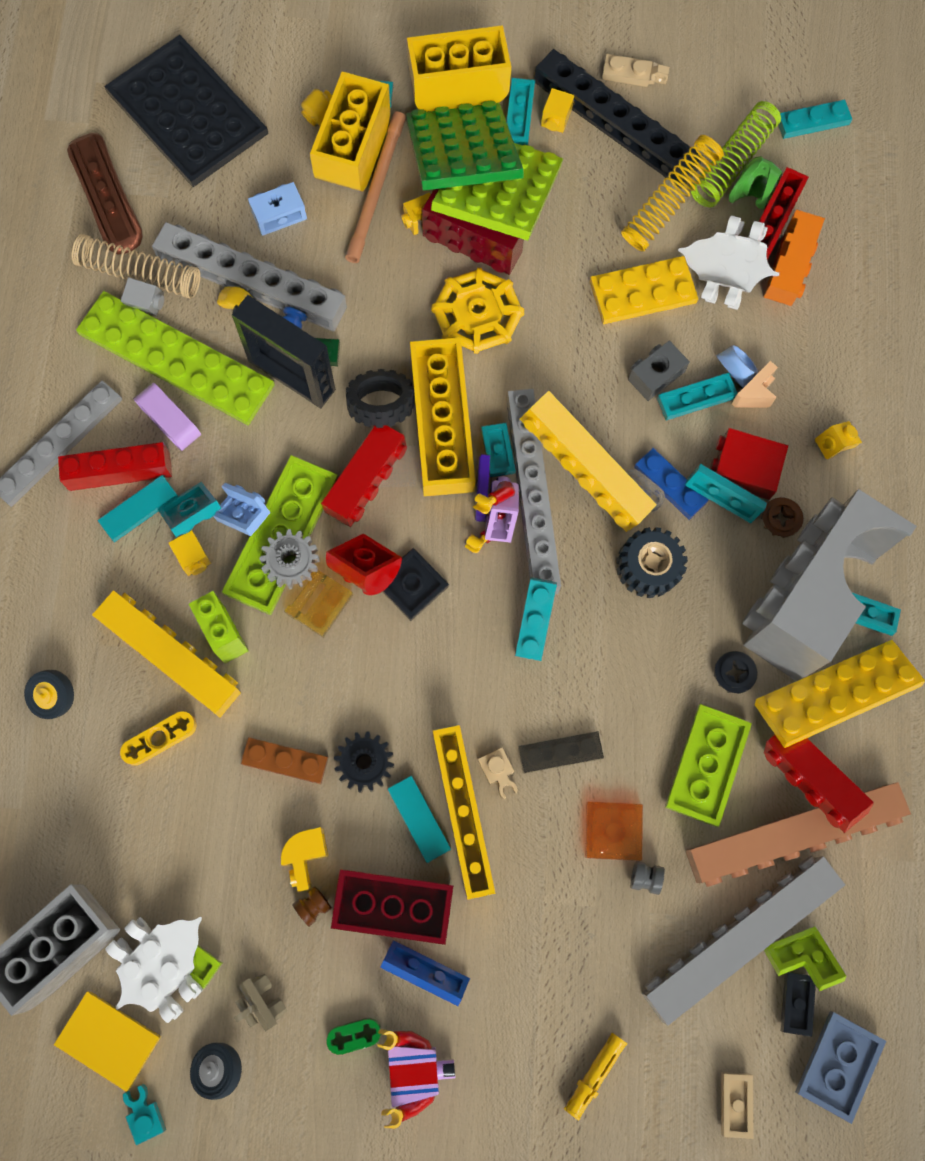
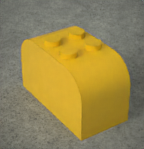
[407,25,511,112]
[310,71,390,192]

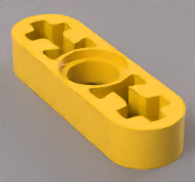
[120,711,197,766]

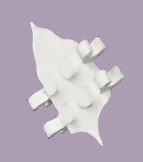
[678,216,779,310]
[105,917,203,1023]

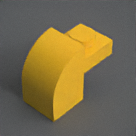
[281,827,328,892]

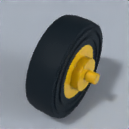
[24,670,74,719]

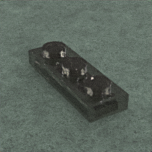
[518,731,604,774]

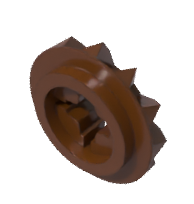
[761,497,804,538]

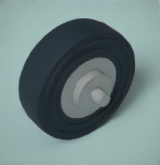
[190,1043,242,1100]

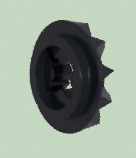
[714,651,758,694]

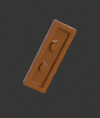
[241,737,329,785]

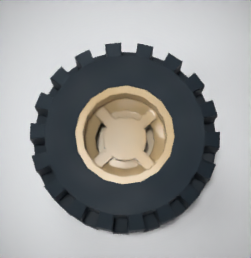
[616,527,688,598]

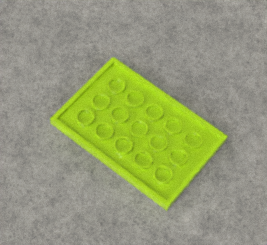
[431,143,563,241]

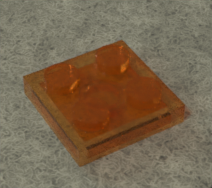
[585,802,643,861]

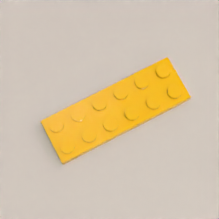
[754,640,925,748]

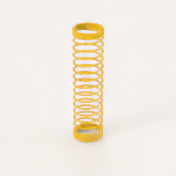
[621,135,724,252]

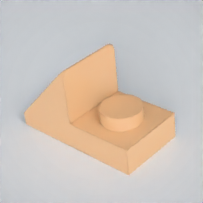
[732,361,778,408]

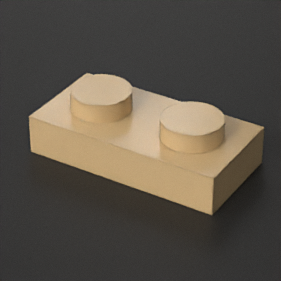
[721,1072,754,1139]

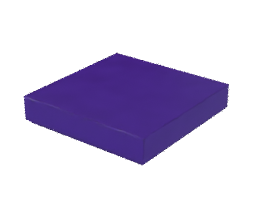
[475,455,490,522]

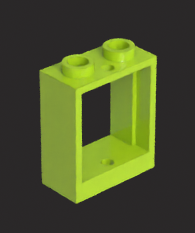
[189,591,248,664]

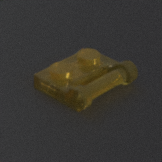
[284,570,353,638]

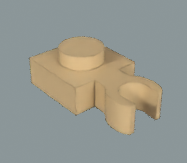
[478,747,518,799]

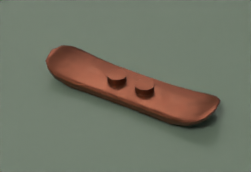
[67,133,143,255]

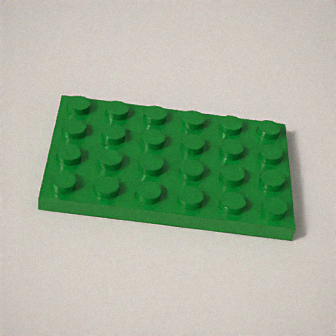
[406,101,524,191]

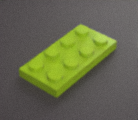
[665,704,752,827]

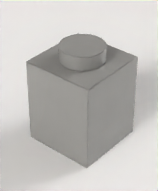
[121,277,164,316]

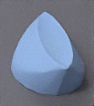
[716,345,758,388]

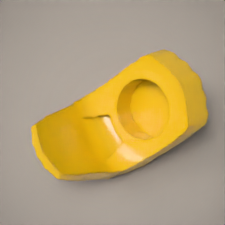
[217,286,253,309]

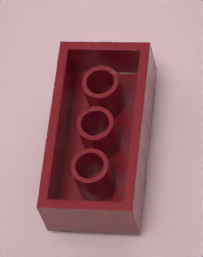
[422,189,524,275]
[330,869,454,945]

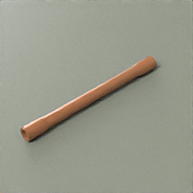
[345,111,406,263]

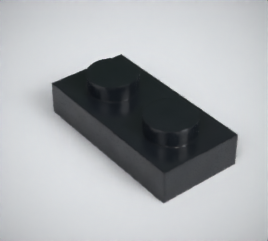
[780,972,816,1037]

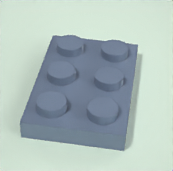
[795,1011,886,1124]

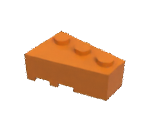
[764,209,825,306]

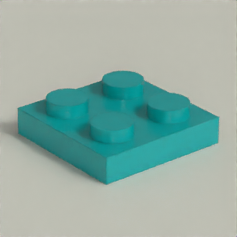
[157,481,221,537]

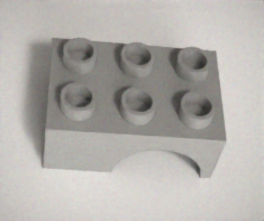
[742,489,917,681]

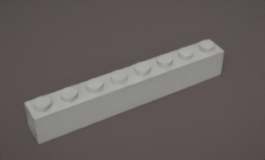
[642,856,845,1026]

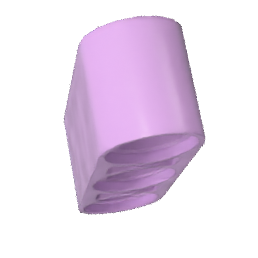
[133,382,201,451]

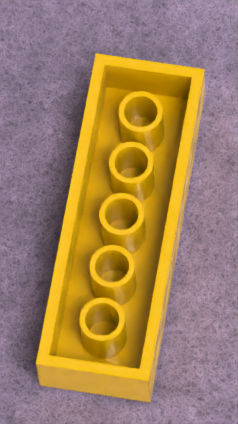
[410,338,476,496]

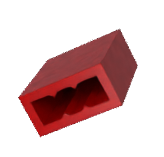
[710,428,789,500]

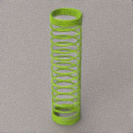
[691,101,781,208]

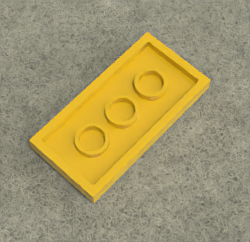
[589,256,699,325]

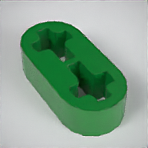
[326,1018,381,1055]

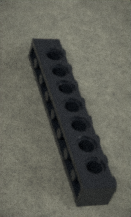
[534,49,701,189]

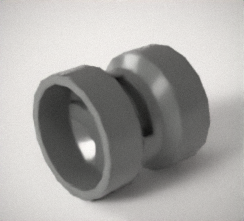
[630,861,665,895]

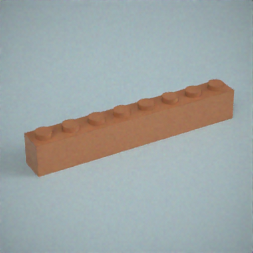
[685,782,911,887]

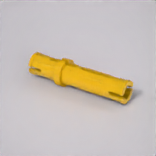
[563,1033,627,1121]

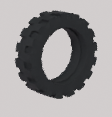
[346,369,415,428]

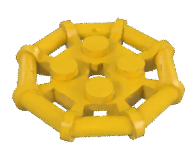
[431,267,524,354]

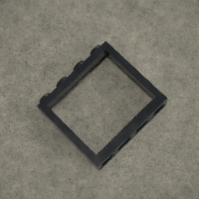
[232,295,336,409]

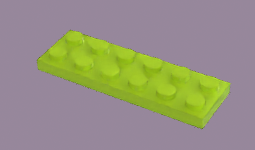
[222,455,338,615]

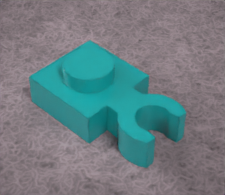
[123,1084,166,1146]

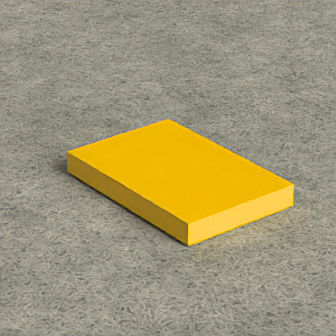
[54,991,162,1092]

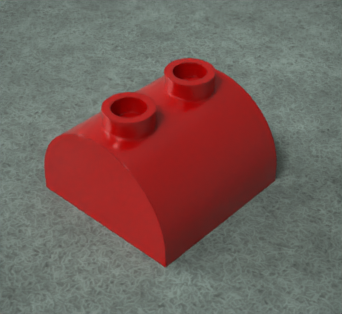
[326,533,402,596]

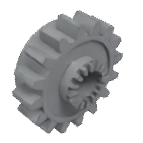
[260,529,320,589]

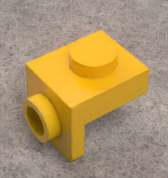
[815,421,862,459]

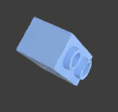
[248,182,307,236]

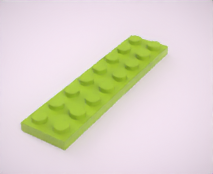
[76,291,275,426]

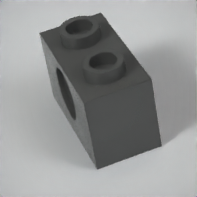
[628,340,690,401]

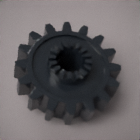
[334,731,394,793]

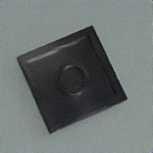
[382,548,449,621]

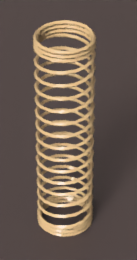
[71,234,201,299]

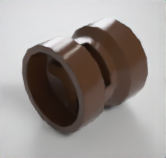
[292,886,332,927]

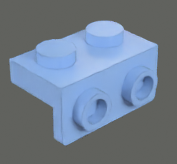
[213,483,270,536]

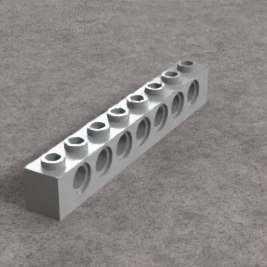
[152,222,347,332]
[506,389,561,594]

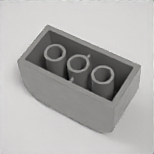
[0,884,120,1016]

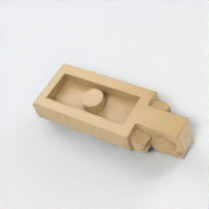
[602,54,670,87]

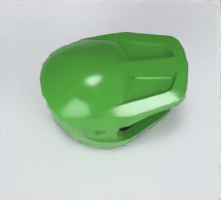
[729,156,783,209]

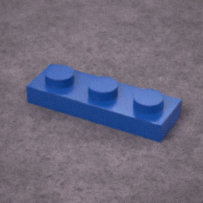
[634,448,709,520]
[380,940,470,1006]

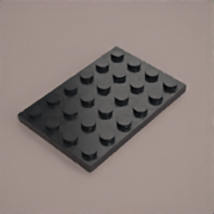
[104,35,269,187]

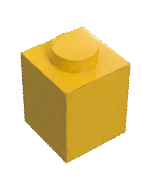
[541,88,574,133]
[169,530,211,576]

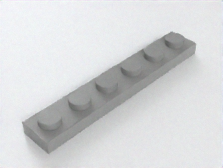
[0,381,122,507]

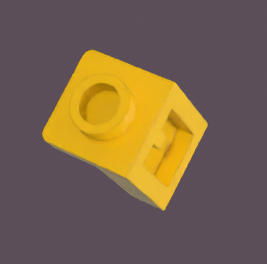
[401,192,431,235]

